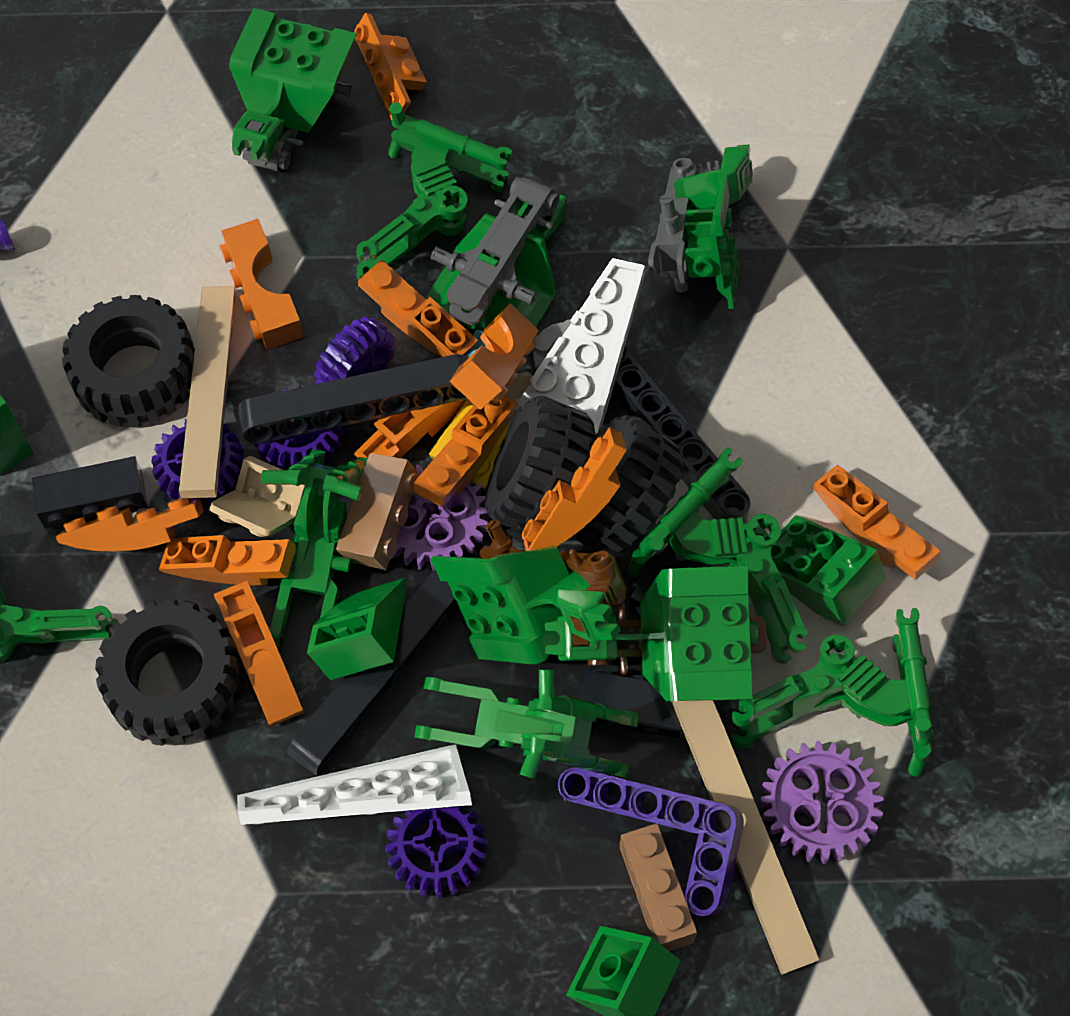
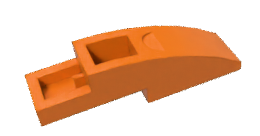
[358,259,478,357]
[413,396,518,507]
[354,399,469,459]
[522,427,627,551]
[813,464,941,580]
[56,498,204,552]
[159,535,296,585]
[214,580,304,727]

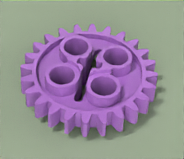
[394,464,490,570]
[759,741,884,864]

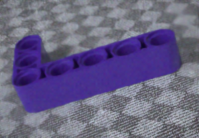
[558,768,744,916]

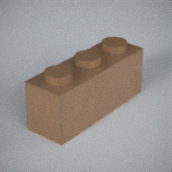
[336,453,419,570]
[619,823,697,951]

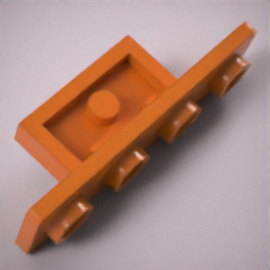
[354,13,427,120]

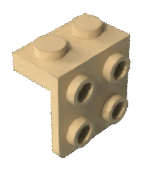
[210,456,306,537]

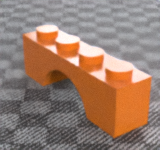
[219,219,304,350]
[450,303,539,410]

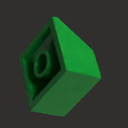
[566,926,681,1016]

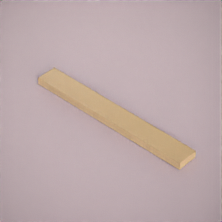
[179,286,236,498]
[671,700,819,975]

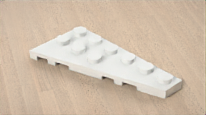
[509,258,646,435]
[237,744,472,825]

